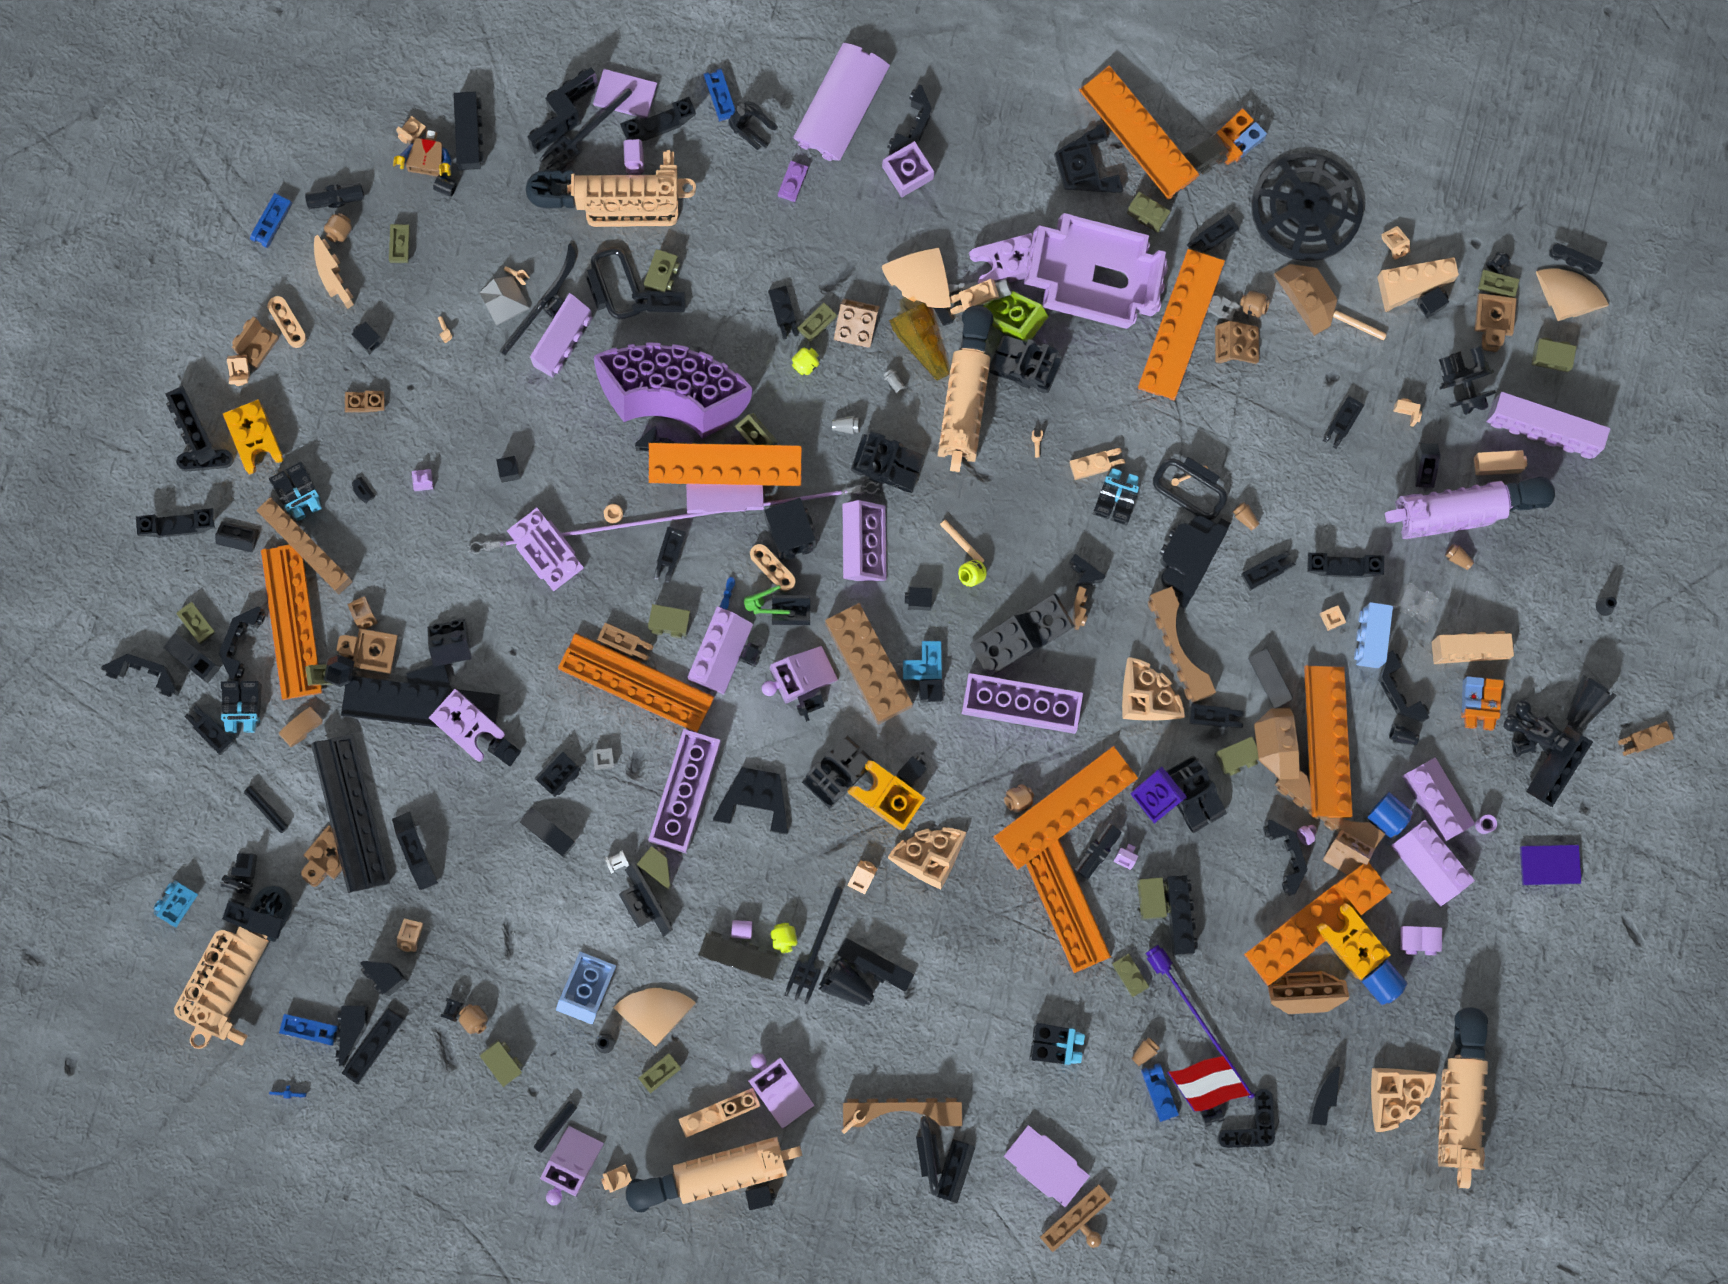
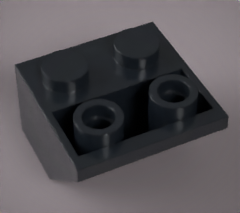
[427,619,472,667]
[360,961,408,996]

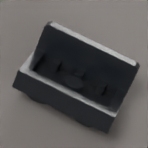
[772,594,811,625]
[534,750,581,797]

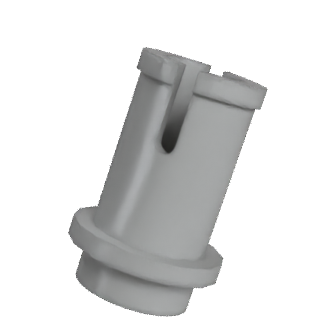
[883,369,906,394]

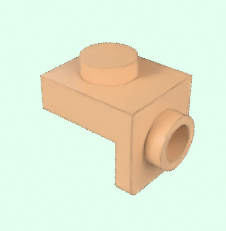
[227,355,250,386]
[1393,398,1422,427]

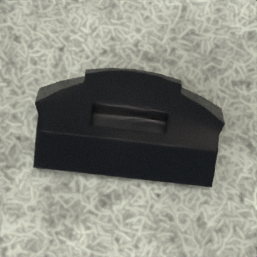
[933,307,954,326]
[352,477,375,504]

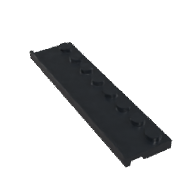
[341,676,500,734]
[311,734,390,893]

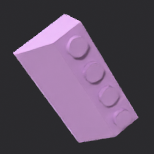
[530,293,592,377]
[843,500,886,581]
[688,606,753,694]
[1402,757,1475,842]
[1391,820,1475,907]

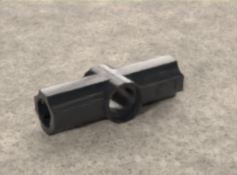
[305,183,364,210]
[1075,823,1122,880]

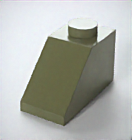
[637,846,671,890]

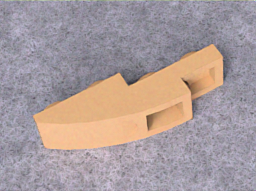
[314,235,354,309]
[678,1088,760,1138]

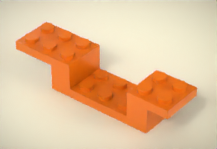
[1244,862,1391,986]

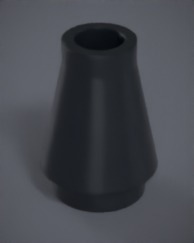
[1596,597,1617,616]
[1389,724,1420,746]
[595,1034,615,1054]

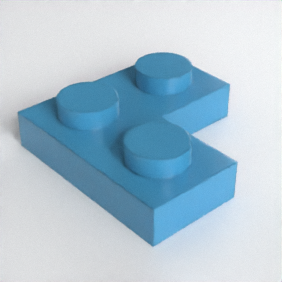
[903,641,942,681]

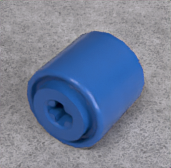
[1367,792,1413,838]
[1360,959,1408,1005]

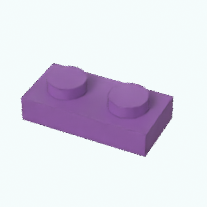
[778,161,808,202]

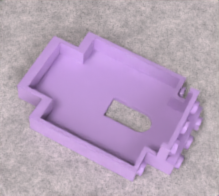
[1024,213,1168,329]

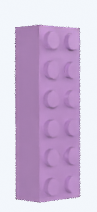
[1486,392,1610,459]
[961,673,1083,734]
[649,729,721,854]

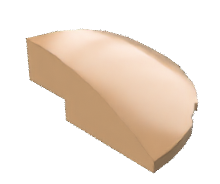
[882,248,951,308]
[1536,269,1609,321]
[1122,657,1185,720]
[888,827,966,890]
[613,988,696,1047]
[1371,1068,1436,1132]

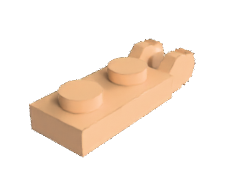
[950,279,999,314]
[1069,448,1125,480]

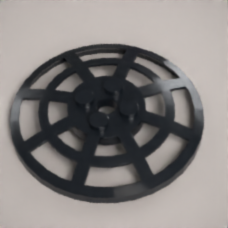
[1251,153,1363,261]

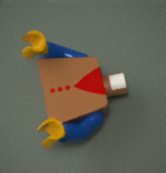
[393,131,452,176]

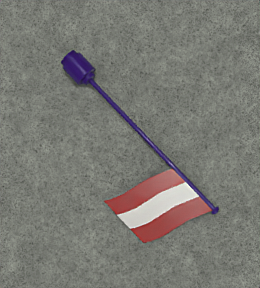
[1145,945,1255,1112]

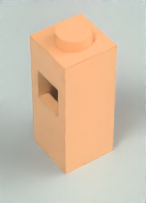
[1474,450,1527,475]

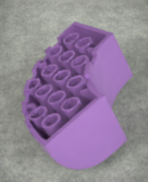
[594,343,752,439]

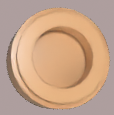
[604,504,623,524]

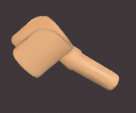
[504,266,530,285]
[438,316,452,343]
[1031,430,1043,458]
[841,1110,866,1134]

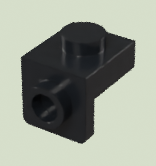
[796,689,825,722]
[487,737,521,767]

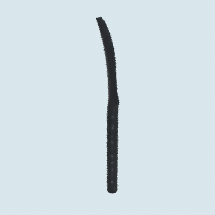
[500,243,576,356]

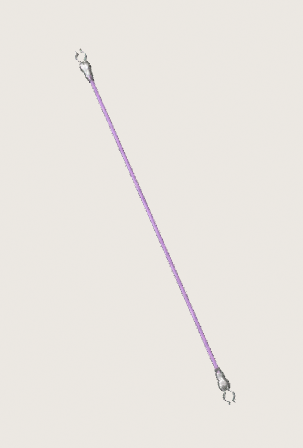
[468,482,880,554]

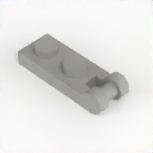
[1208,292,1240,322]

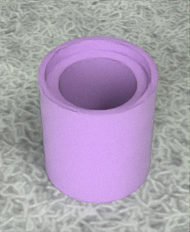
[1475,815,1497,834]
[732,920,752,939]

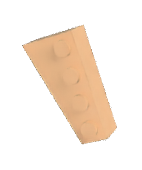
[1377,257,1459,312]
[1432,631,1514,664]

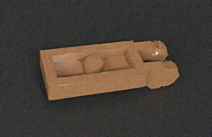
[597,623,654,661]
[1618,721,1674,756]

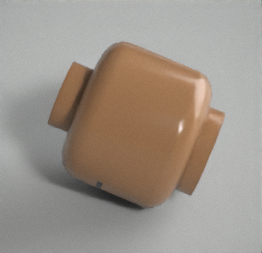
[324,214,352,242]
[1240,291,1270,318]
[1004,784,1034,813]
[459,1004,488,1034]

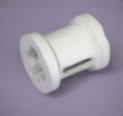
[605,850,629,874]

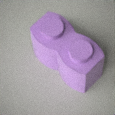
[624,139,644,175]
[1400,926,1442,955]

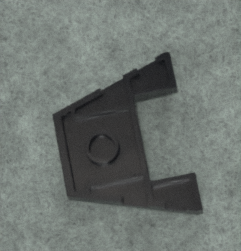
[1054,123,1123,193]
[713,767,788,835]

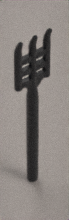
[539,88,632,171]
[785,887,843,1004]

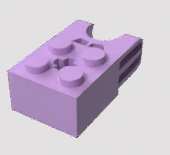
[969,233,1033,284]
[429,689,505,762]

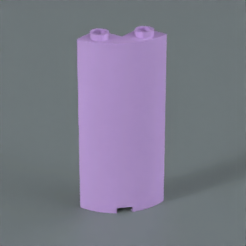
[793,43,890,161]

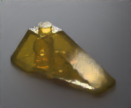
[889,303,949,381]

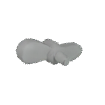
[948,282,978,293]

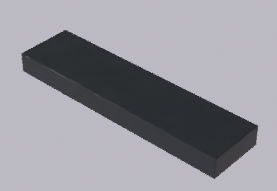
[342,1008,405,1085]

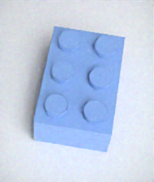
[1354,602,1393,668]

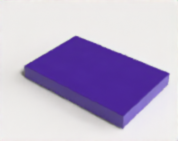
[1130,767,1186,824]
[1520,845,1582,885]

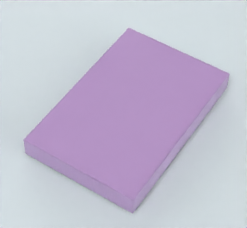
[593,69,657,119]

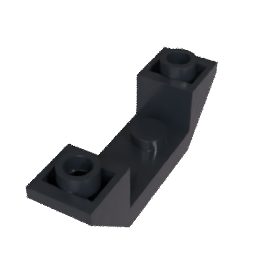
[887,84,932,156]
[620,97,696,141]
[136,508,215,538]
[1307,552,1385,578]
[219,606,266,681]
[1378,650,1430,722]
[101,654,179,697]
[392,812,439,891]
[1263,820,1308,896]
[222,898,284,939]

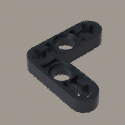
[1217,1089,1275,1148]

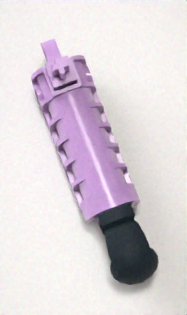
[1385,477,1555,539]

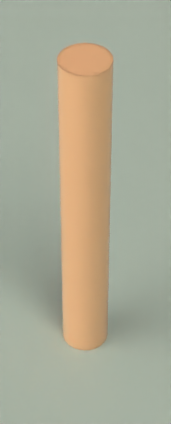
[1333,310,1387,341]
[940,519,985,563]

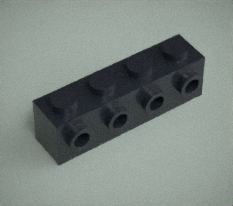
[453,92,484,170]
[165,386,218,465]
[1526,726,1593,807]
[1165,875,1198,956]

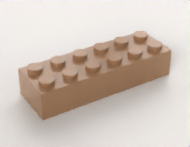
[825,603,913,725]

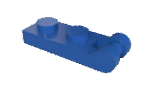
[703,68,735,122]
[250,193,292,248]
[279,1014,338,1046]
[1141,1063,1179,1122]

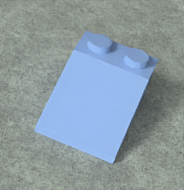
[556,952,616,1025]

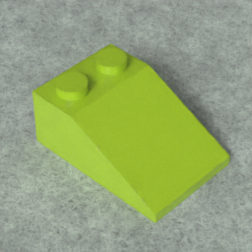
[983,291,1048,341]

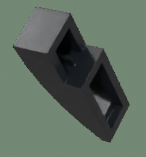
[520,808,576,858]
[1308,1067,1340,1126]

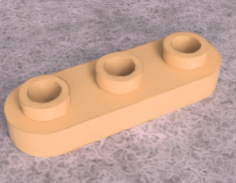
[268,296,306,348]
[750,544,795,592]

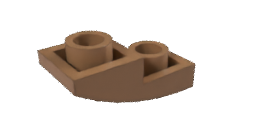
[345,391,384,412]
[1073,586,1088,630]
[279,706,323,747]

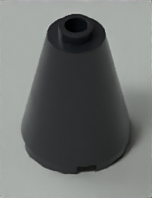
[1566,675,1617,730]
[818,957,874,1007]

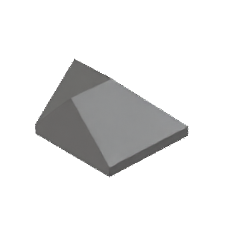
[479,276,530,326]

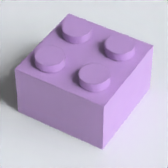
[882,141,934,198]

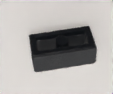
[215,521,258,552]

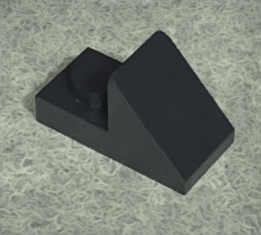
[635,426,674,452]
[1069,554,1106,586]

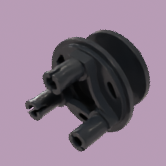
[1438,345,1496,415]

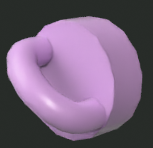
[1297,825,1316,846]

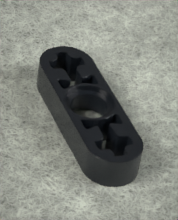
[176,449,234,472]

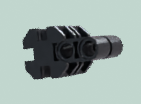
[989,336,1063,393]
[850,432,924,493]
[802,735,876,809]
[1166,755,1227,833]

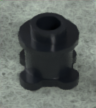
[1485,251,1511,274]
[738,643,762,667]

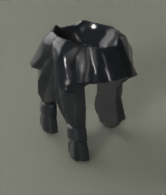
[728,101,778,150]

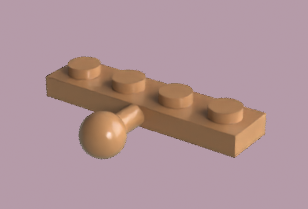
[1039,1184,1112,1252]

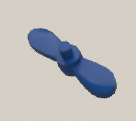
[720,577,735,610]
[269,1085,307,1098]

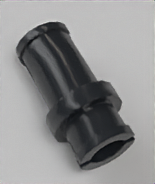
[220,875,253,895]

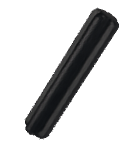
[244,786,288,833]
[534,1101,577,1153]

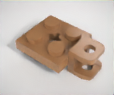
[1474,293,1516,352]
[337,629,398,674]
[301,825,342,887]

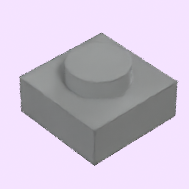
[593,748,614,770]

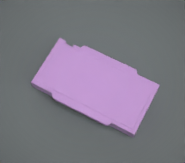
[686,484,764,514]
[507,508,584,591]
[1003,1125,1090,1207]

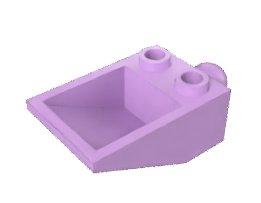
[762,646,838,704]
[748,1053,814,1129]
[540,1126,604,1205]

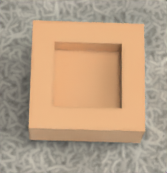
[1320,605,1346,631]

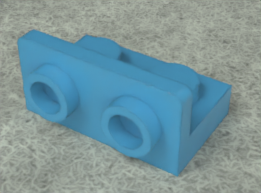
[153,880,198,928]

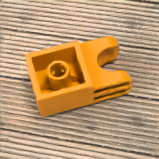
[223,399,284,475]
[848,760,926,830]
[1317,903,1390,980]

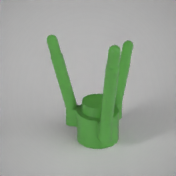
[744,585,790,614]

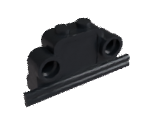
[1159,516,1231,609]

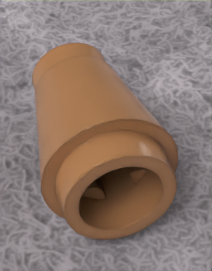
[1232,502,1260,531]
[1445,543,1474,570]
[1131,1037,1160,1066]

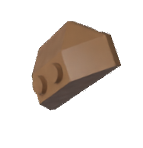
[1274,264,1337,336]
[1254,707,1299,780]
[1268,971,1349,1014]

